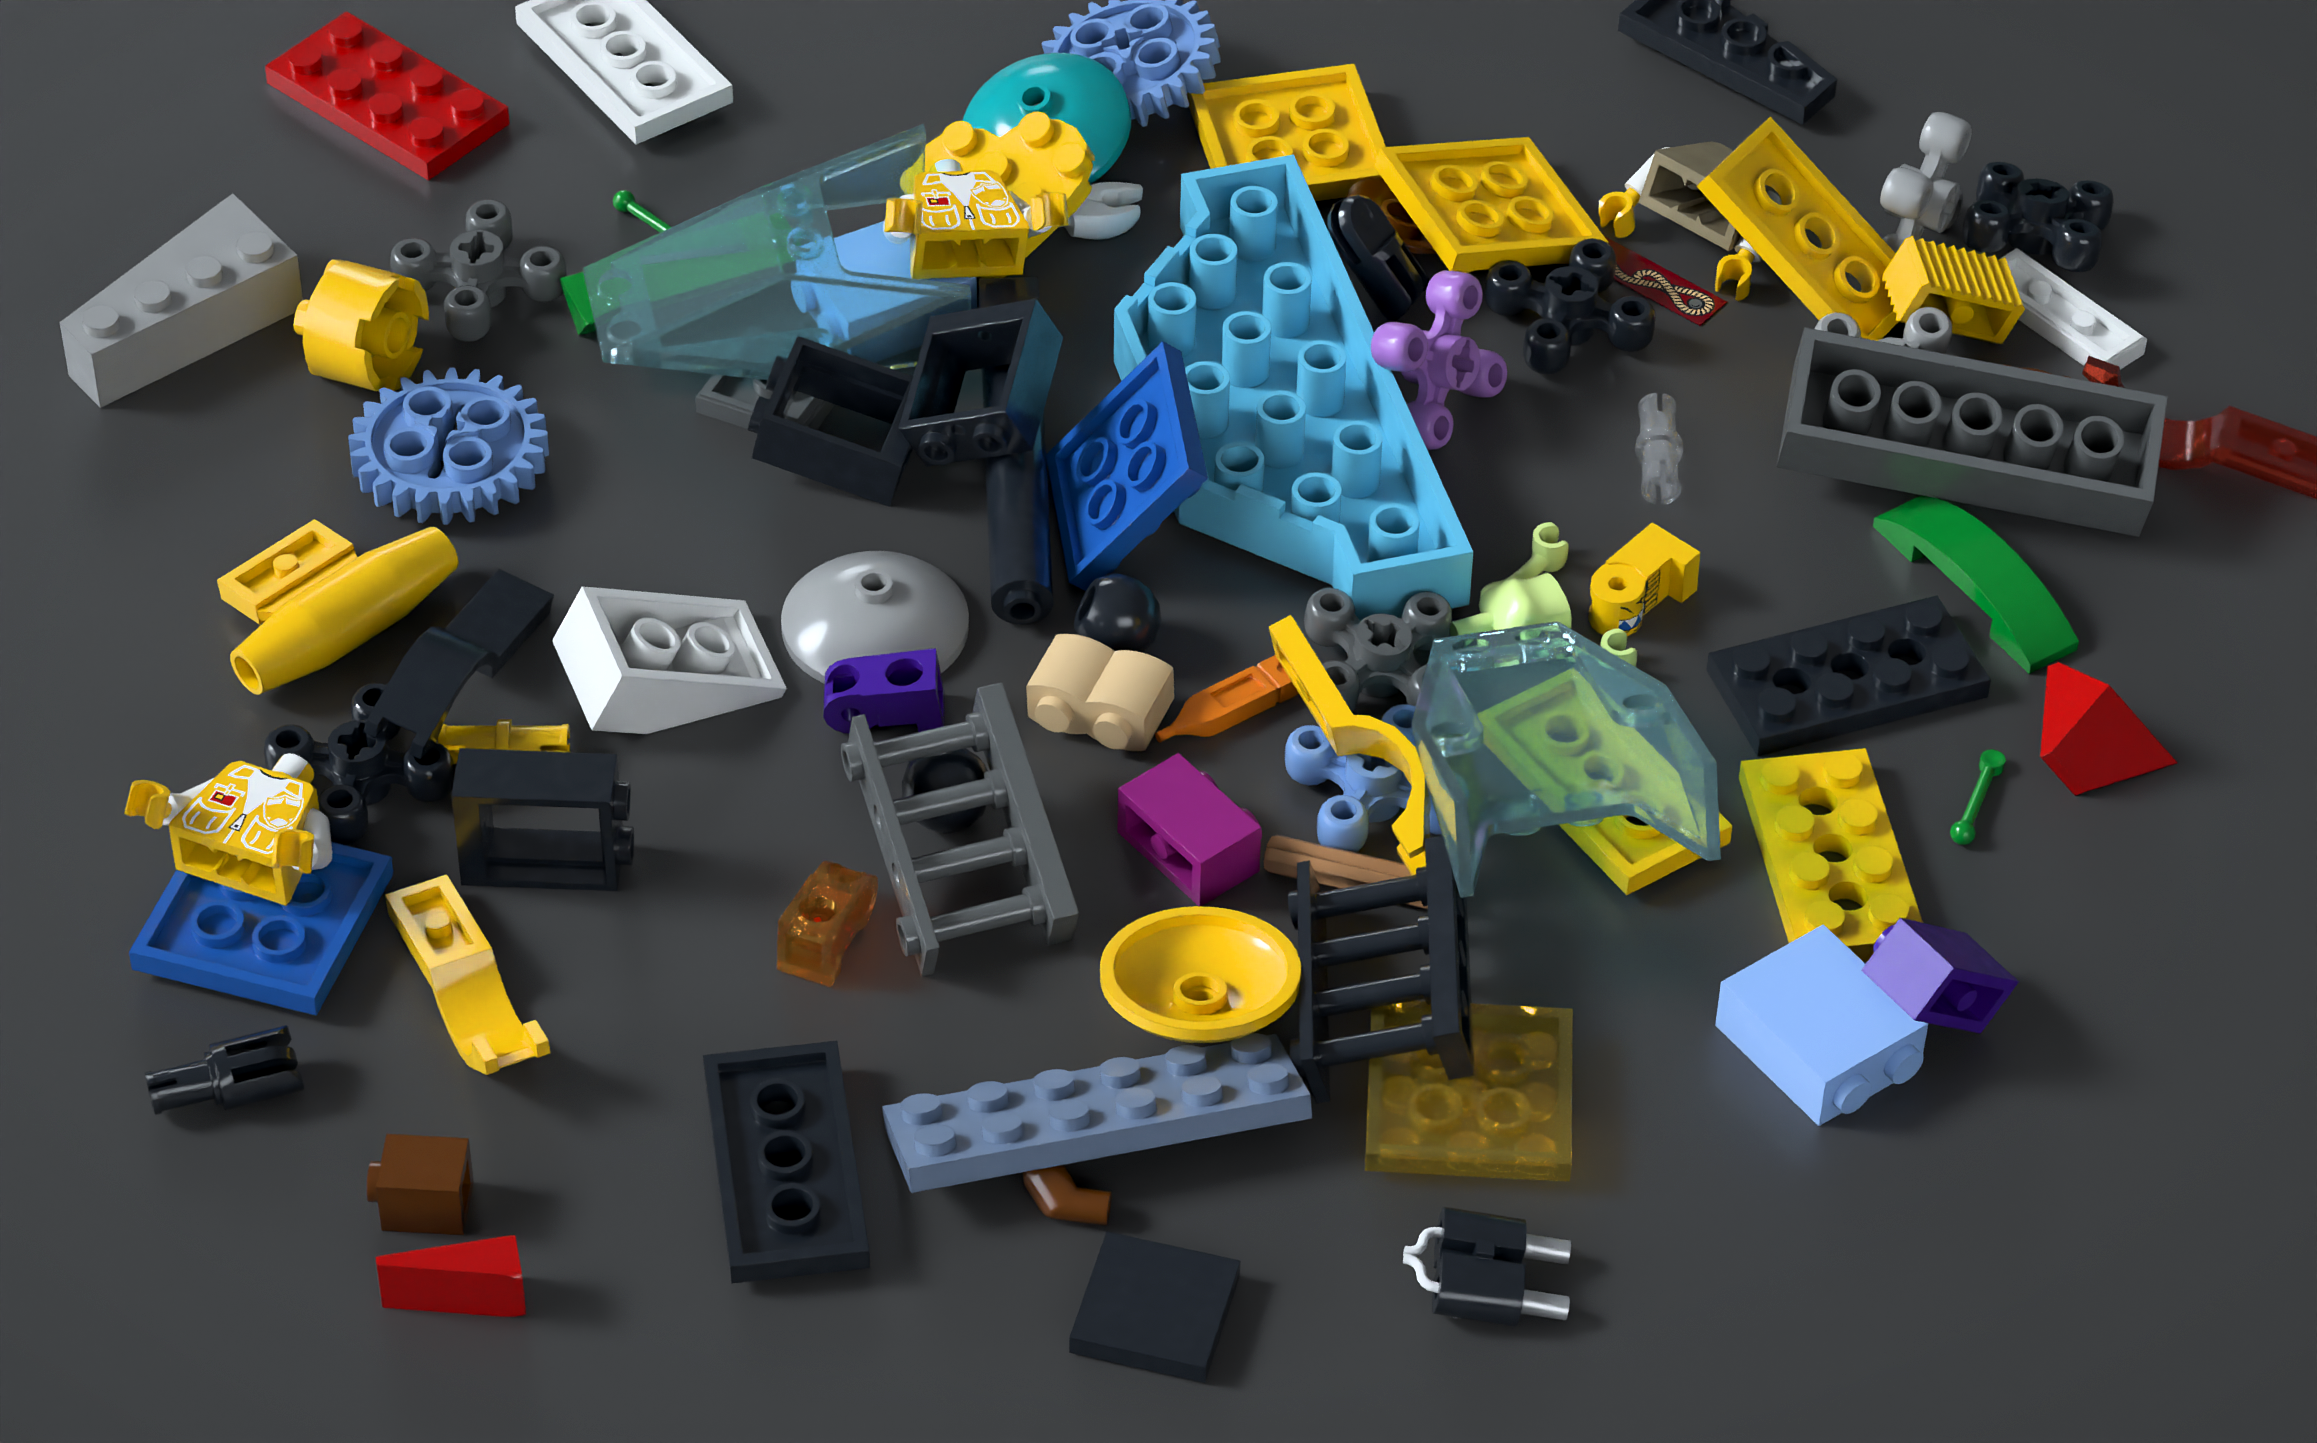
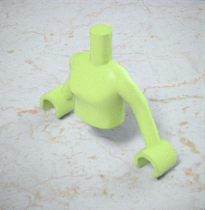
[1450,522,1637,679]

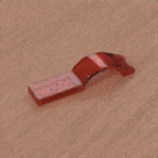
[2082,356,2317,499]

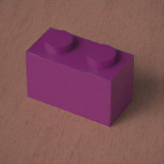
[1117,753,1262,906]

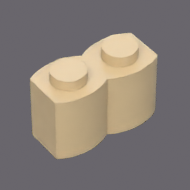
[1026,634,1174,751]

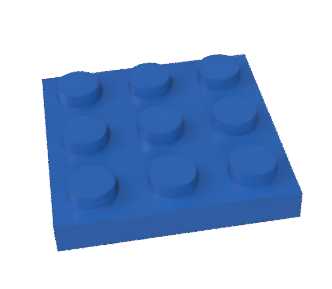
[1046,341,1208,591]
[129,842,393,1016]

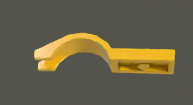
[1269,615,1431,875]
[385,874,551,1075]

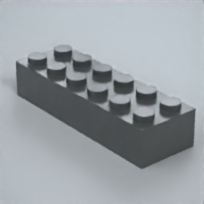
[1777,327,2168,537]

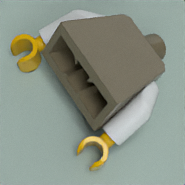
[1599,141,1781,301]

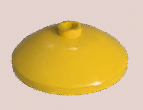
[1100,906,1301,1043]

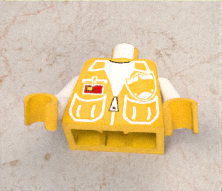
[883,159,1068,279]
[124,753,333,906]

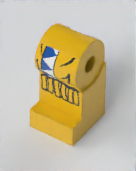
[1588,522,1700,636]

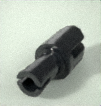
[145,1025,305,1115]

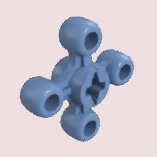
[1285,704,1464,853]

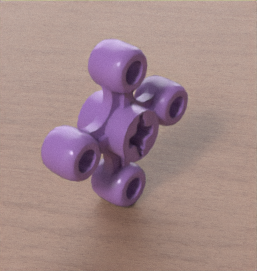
[1371,271,1508,450]

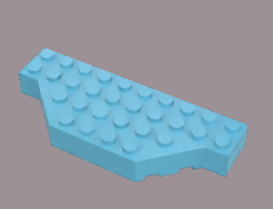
[1114,154,1473,621]

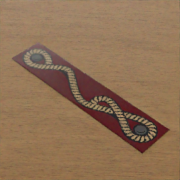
[1604,236,1727,326]

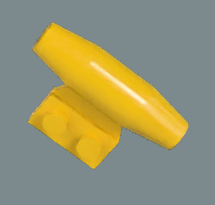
[217,519,459,695]

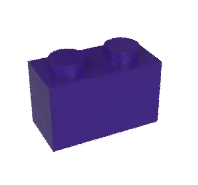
[1861,918,2019,1034]

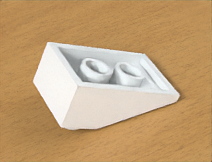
[552,586,787,734]

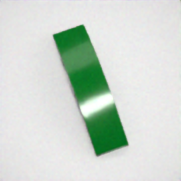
[1873,495,2079,674]

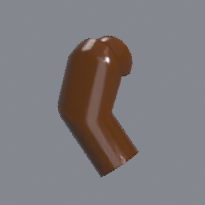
[1023,1164,1112,1226]

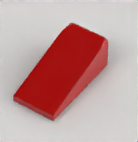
[375,1235,526,1317]

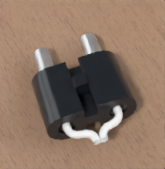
[1403,1207,1571,1327]

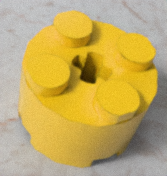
[293,259,429,391]

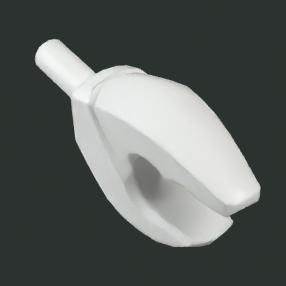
[1058,182,1143,240]

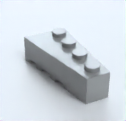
[60,193,303,408]

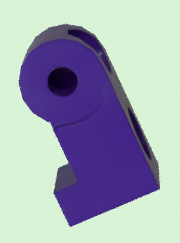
[823,648,945,734]

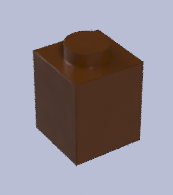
[367,1133,474,1235]

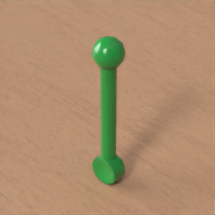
[613,190,698,244]
[1950,749,2006,845]

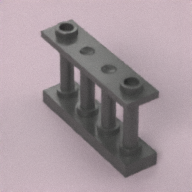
[841,682,1079,977]

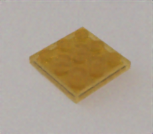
[1365,1001,1573,1182]

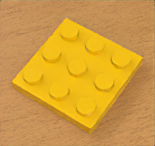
[1188,64,1386,201]
[1374,137,1608,273]

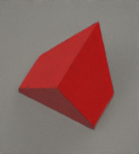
[2040,662,2177,796]

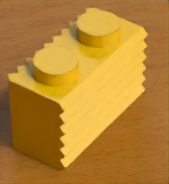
[1882,236,2025,344]

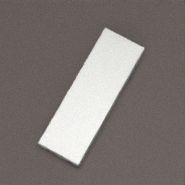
[1998,248,2147,380]

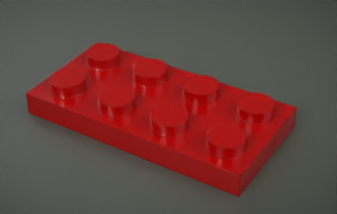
[265,11,510,181]

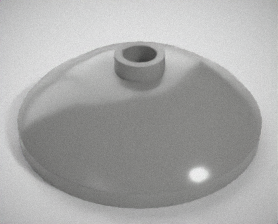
[781,551,969,683]

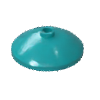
[963,53,1131,185]

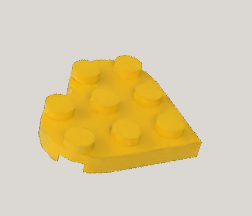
[899,112,1095,279]

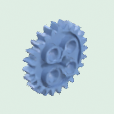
[1042,0,1221,127]
[348,368,549,525]

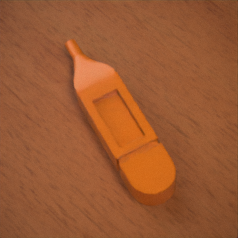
[1155,655,1299,742]

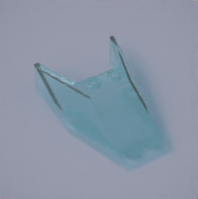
[583,124,972,380]
[1412,621,1721,898]

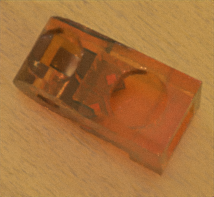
[777,860,878,987]

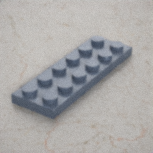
[882,1033,1312,1193]

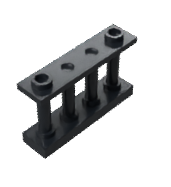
[1288,834,1475,1104]

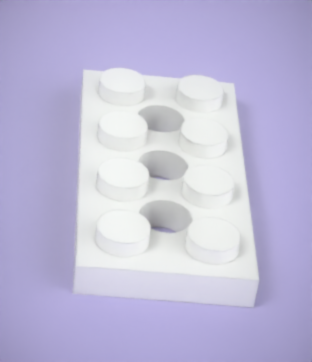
[515,0,733,145]

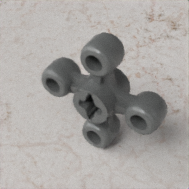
[390,199,567,342]
[1304,588,1459,724]

